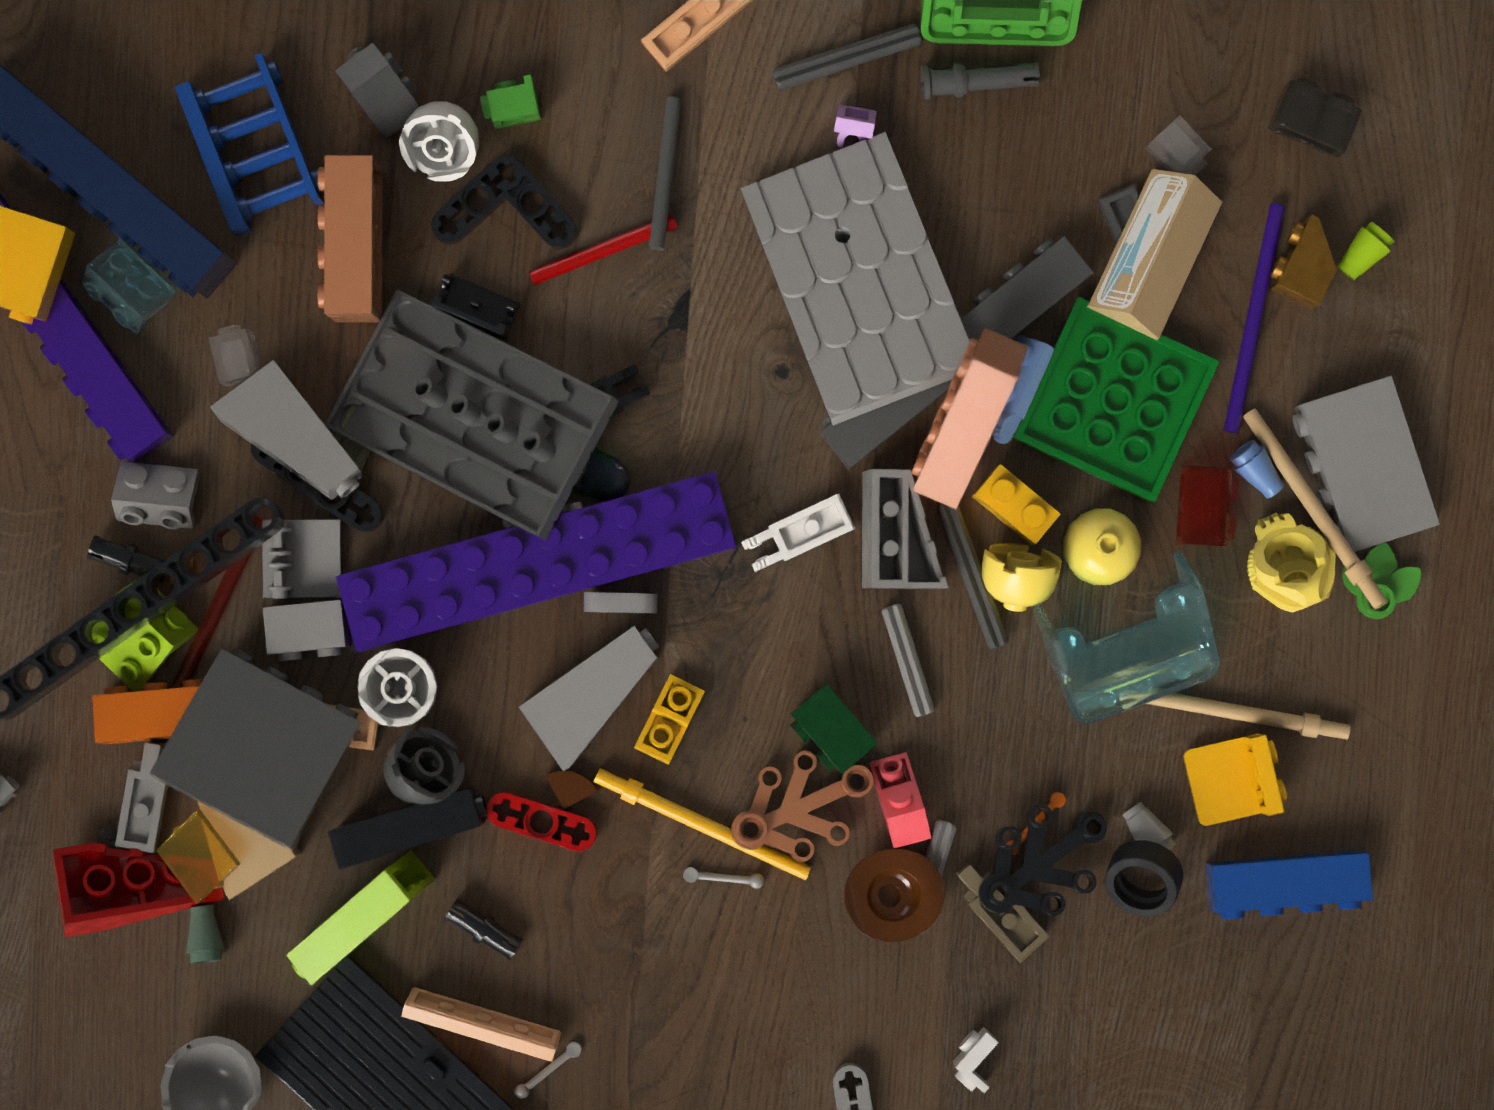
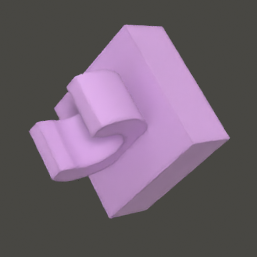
[834,104,877,148]

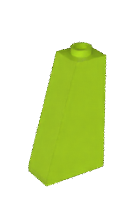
[286,850,436,985]

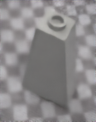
[210,360,363,500]
[519,626,659,772]

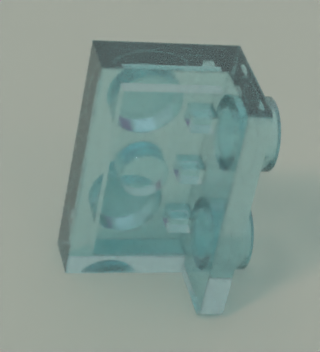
[82,239,176,335]

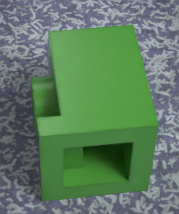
[480,74,541,129]

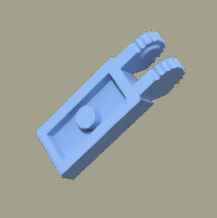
[991,334,1054,444]

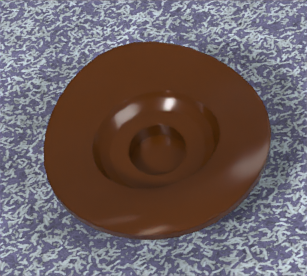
[844,849,945,942]

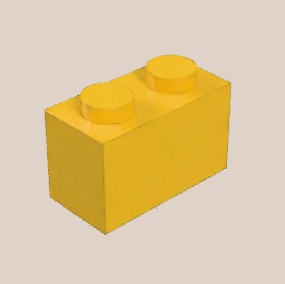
[972,464,1061,546]

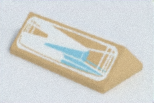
[1087,169,1222,340]

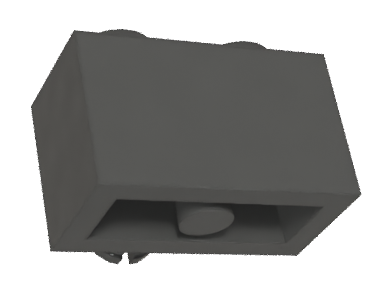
[335,43,420,139]

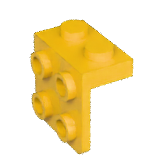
[1183,733,1287,826]

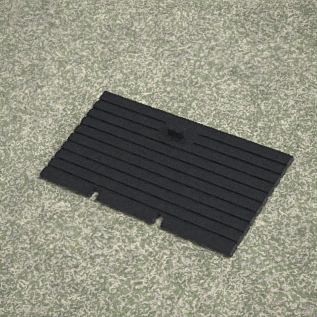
[255,955,515,1110]

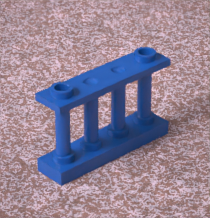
[175,52,324,237]

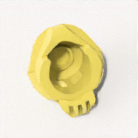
[1247,513,1336,613]

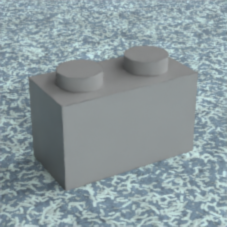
[263,600,351,661]

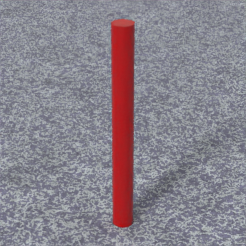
[529,214,678,286]

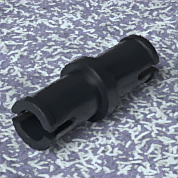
[87,535,167,584]
[444,898,523,961]

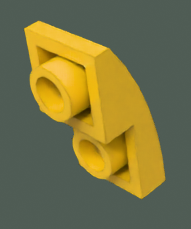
[634,674,705,765]

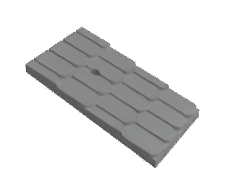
[740,132,969,425]

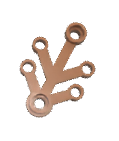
[731,750,874,862]

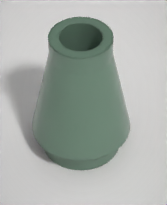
[186,905,225,964]

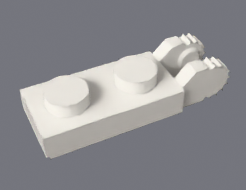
[741,493,855,572]

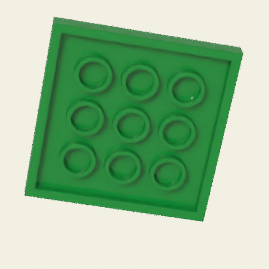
[1012,296,1220,503]

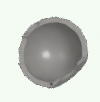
[160,1035,262,1110]

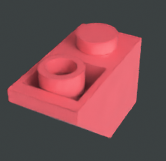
[869,752,931,849]

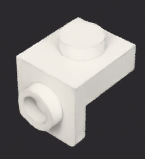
[952,1027,998,1093]

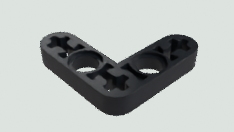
[431,155,577,250]

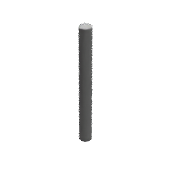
[649,97,682,251]

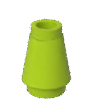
[1337,222,1395,281]

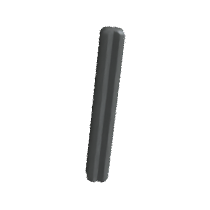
[773,24,922,90]
[938,504,1008,649]

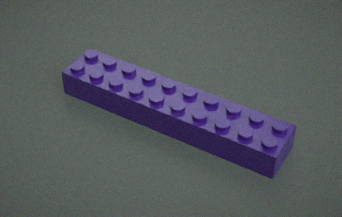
[336,471,736,652]

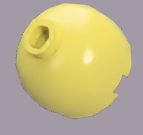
[1063,508,1141,585]
[982,543,1062,612]

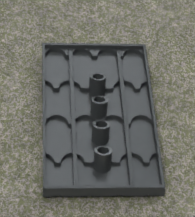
[325,289,619,541]

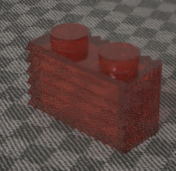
[1176,466,1239,548]

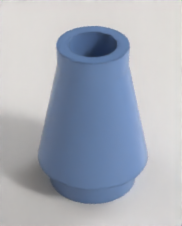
[1230,440,1285,499]

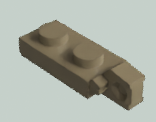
[955,863,1049,963]

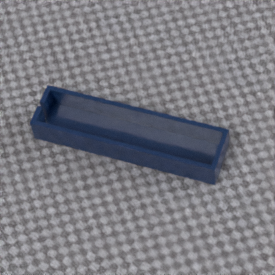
[0,64,238,299]

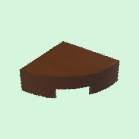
[546,770,598,810]

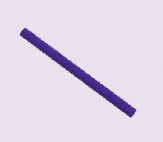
[1223,203,1285,434]

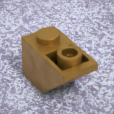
[1270,215,1337,309]

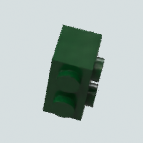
[790,683,878,774]

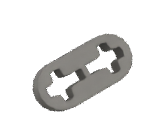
[583,592,658,613]
[833,1062,873,1110]

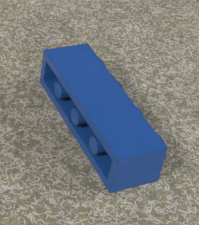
[1206,850,1373,919]

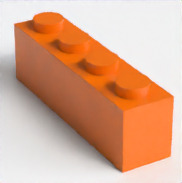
[92,679,203,745]

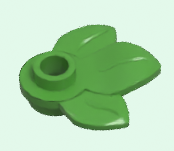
[1342,542,1421,619]

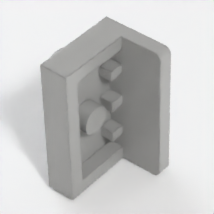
[111,461,200,529]

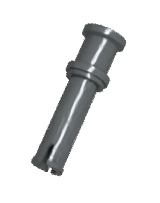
[920,61,1040,101]

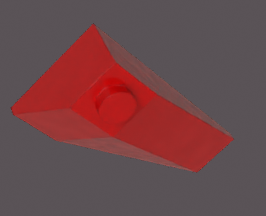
[53,843,224,937]

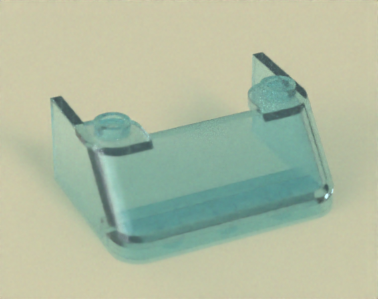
[1033,551,1220,724]

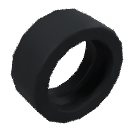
[1104,840,1184,917]

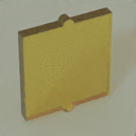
[156,810,241,904]

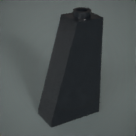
[328,786,488,870]

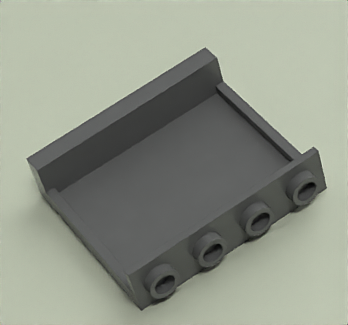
[150,648,362,851]

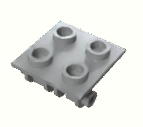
[262,519,341,598]

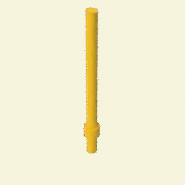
[593,768,812,880]

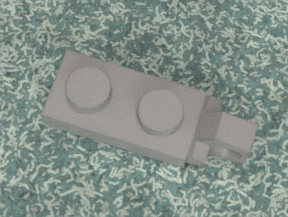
[115,741,168,853]

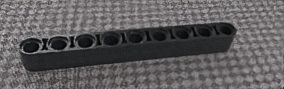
[0,498,284,720]

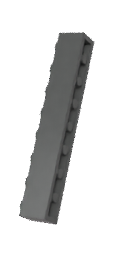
[819,236,1094,471]

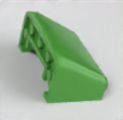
[921,0,1082,46]

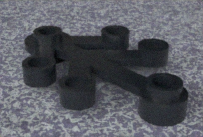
[978,804,1107,916]

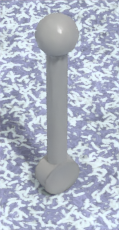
[683,867,764,889]
[514,1041,582,1099]

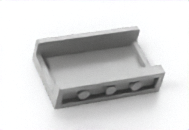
[1293,376,1440,552]

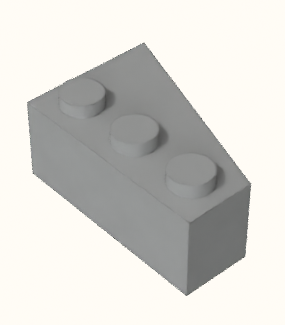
[862,469,948,589]

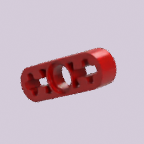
[486,792,597,851]

